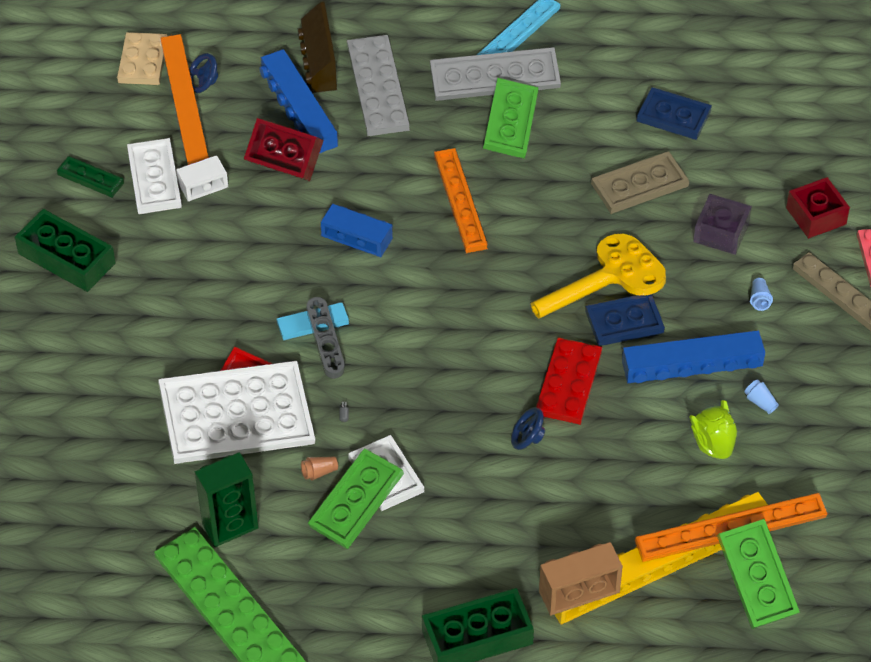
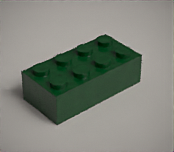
[15,209,116,292]
[194,452,259,547]
[422,588,534,662]

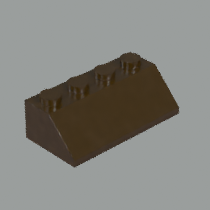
[297,1,337,93]

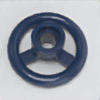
[189,53,218,93]
[511,407,545,450]

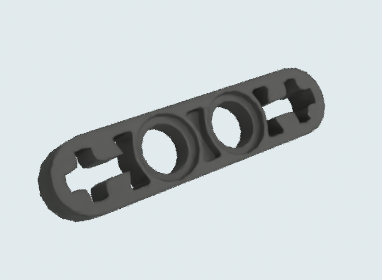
[307,297,344,379]

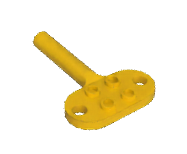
[531,234,666,319]

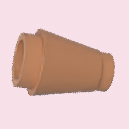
[301,456,338,481]

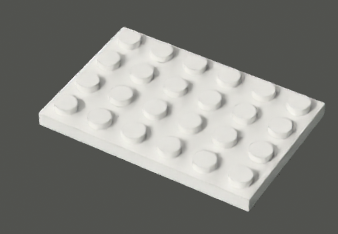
[158,361,315,464]

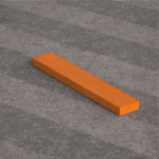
[434,148,487,253]

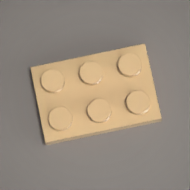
[117,32,167,85]

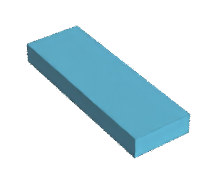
[277,303,349,340]

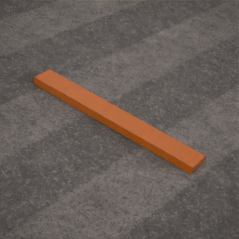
[160,34,209,165]
[635,493,828,562]

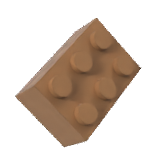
[539,542,623,616]

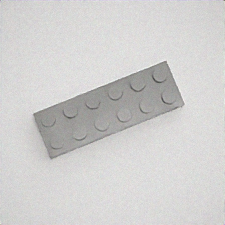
[347,35,410,136]
[430,47,561,101]

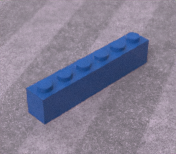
[259,49,338,153]
[622,331,765,383]

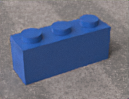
[321,204,393,257]

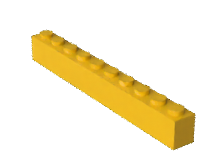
[554,492,768,625]

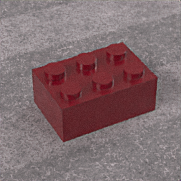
[244,118,324,181]

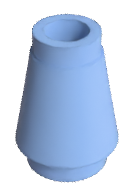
[750,278,773,311]
[744,380,779,414]

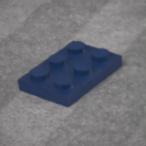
[637,87,712,140]
[585,294,665,346]

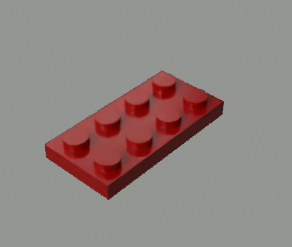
[536,338,603,425]

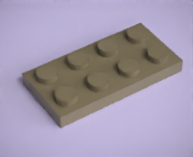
[591,151,689,214]

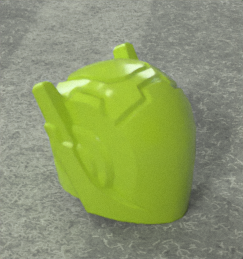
[689,400,737,459]

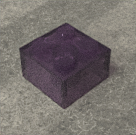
[693,194,752,255]

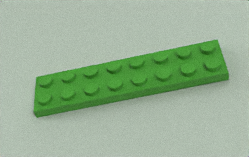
[154,527,306,662]

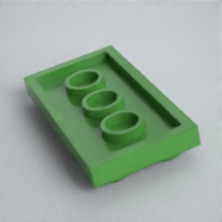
[483,78,539,159]
[308,448,404,549]
[717,519,800,629]

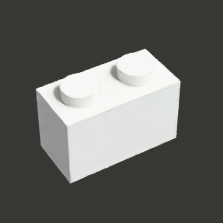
[176,155,228,201]

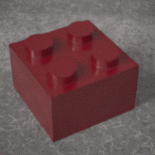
[786,177,850,239]

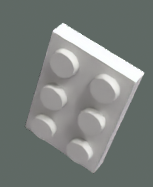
[348,435,424,511]

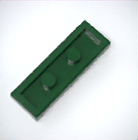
[57,156,124,198]

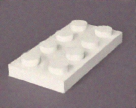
[127,138,182,214]

